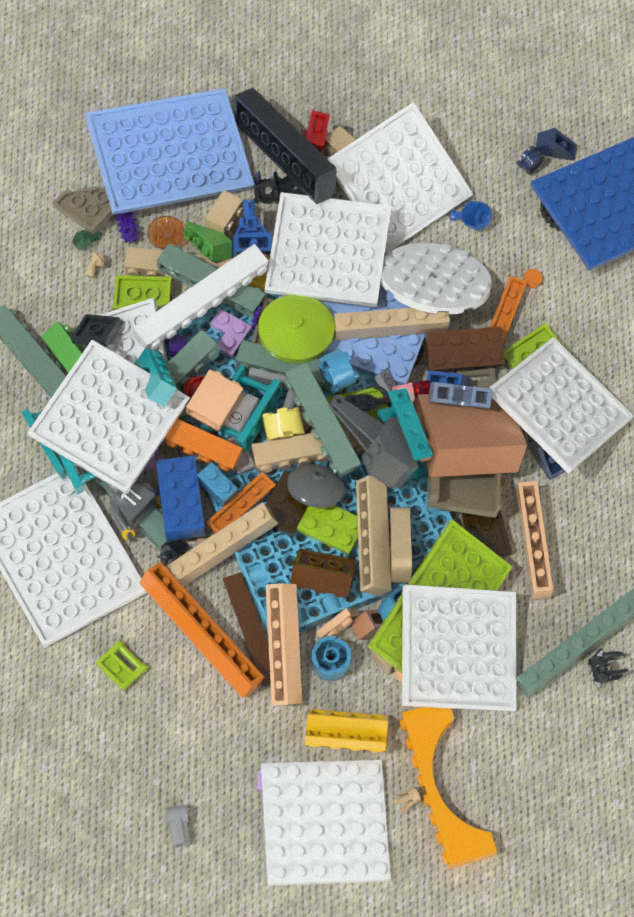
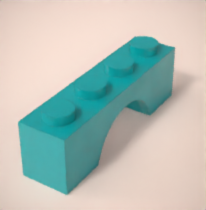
[134,347,177,407]

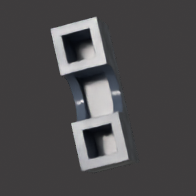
[428,382,492,408]

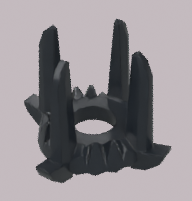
[253,171,282,204]
[588,648,629,688]

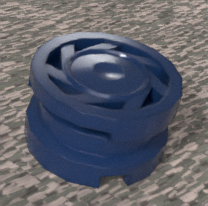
[517,145,545,174]

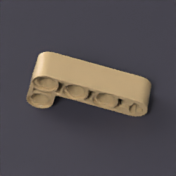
[390,507,412,583]

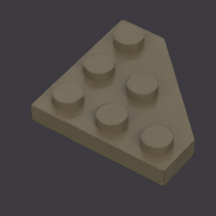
[52,186,113,235]

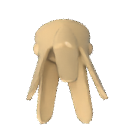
[392,787,422,814]

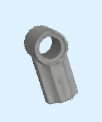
[166,805,190,847]

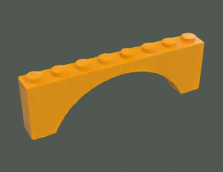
[399,707,497,870]

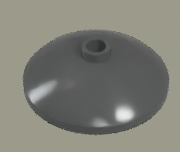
[287,464,345,508]

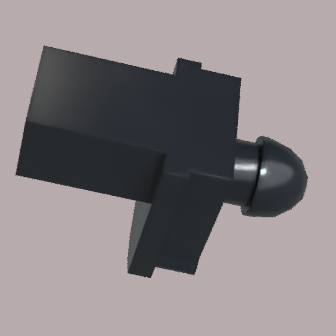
[158,540,189,566]

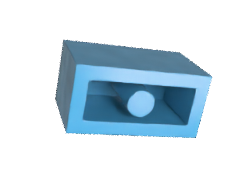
[197,462,238,507]

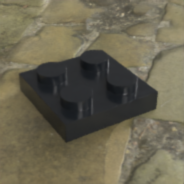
[71,314,121,347]

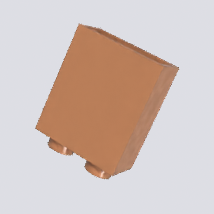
[414,394,527,477]

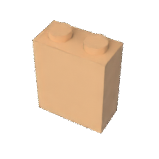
[185,369,243,432]

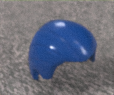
[450,201,492,230]

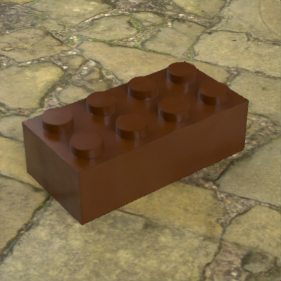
[424,326,505,372]

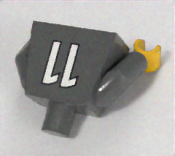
[108,481,162,541]

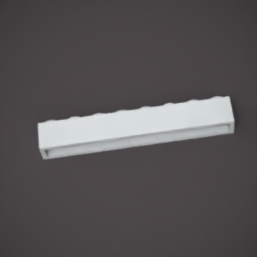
[133,244,268,350]

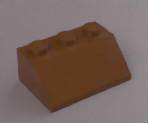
[290,548,357,597]

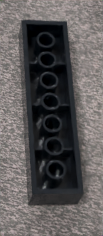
[234,88,337,205]

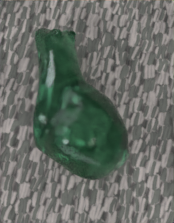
[72,230,102,250]

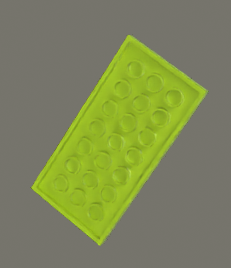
[367,520,512,673]

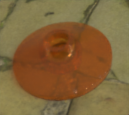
[147,216,184,249]

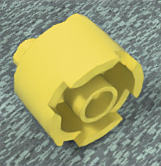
[262,407,305,441]

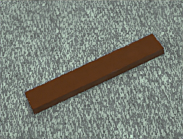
[223,572,271,686]

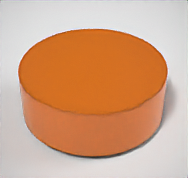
[523,269,542,288]

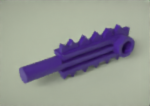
[114,211,140,243]

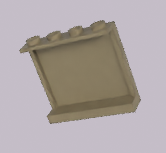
[427,469,503,518]

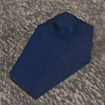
[536,128,577,161]
[528,439,566,480]

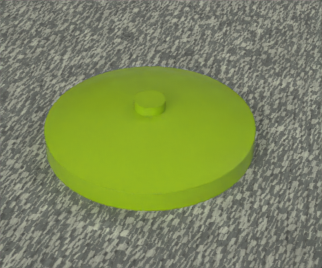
[258,295,335,363]

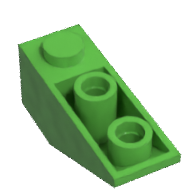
[184,221,232,262]

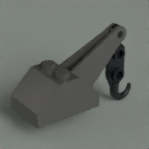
[329,385,419,488]

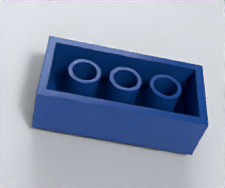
[156,456,205,541]

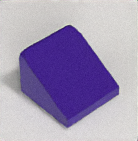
[168,335,188,357]

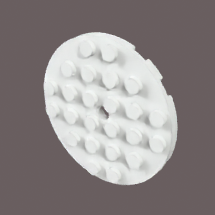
[381,243,492,314]

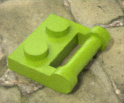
[95,640,149,692]

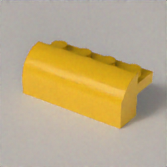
[305,708,388,752]

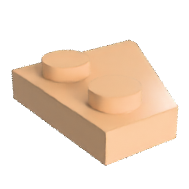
[316,608,362,639]

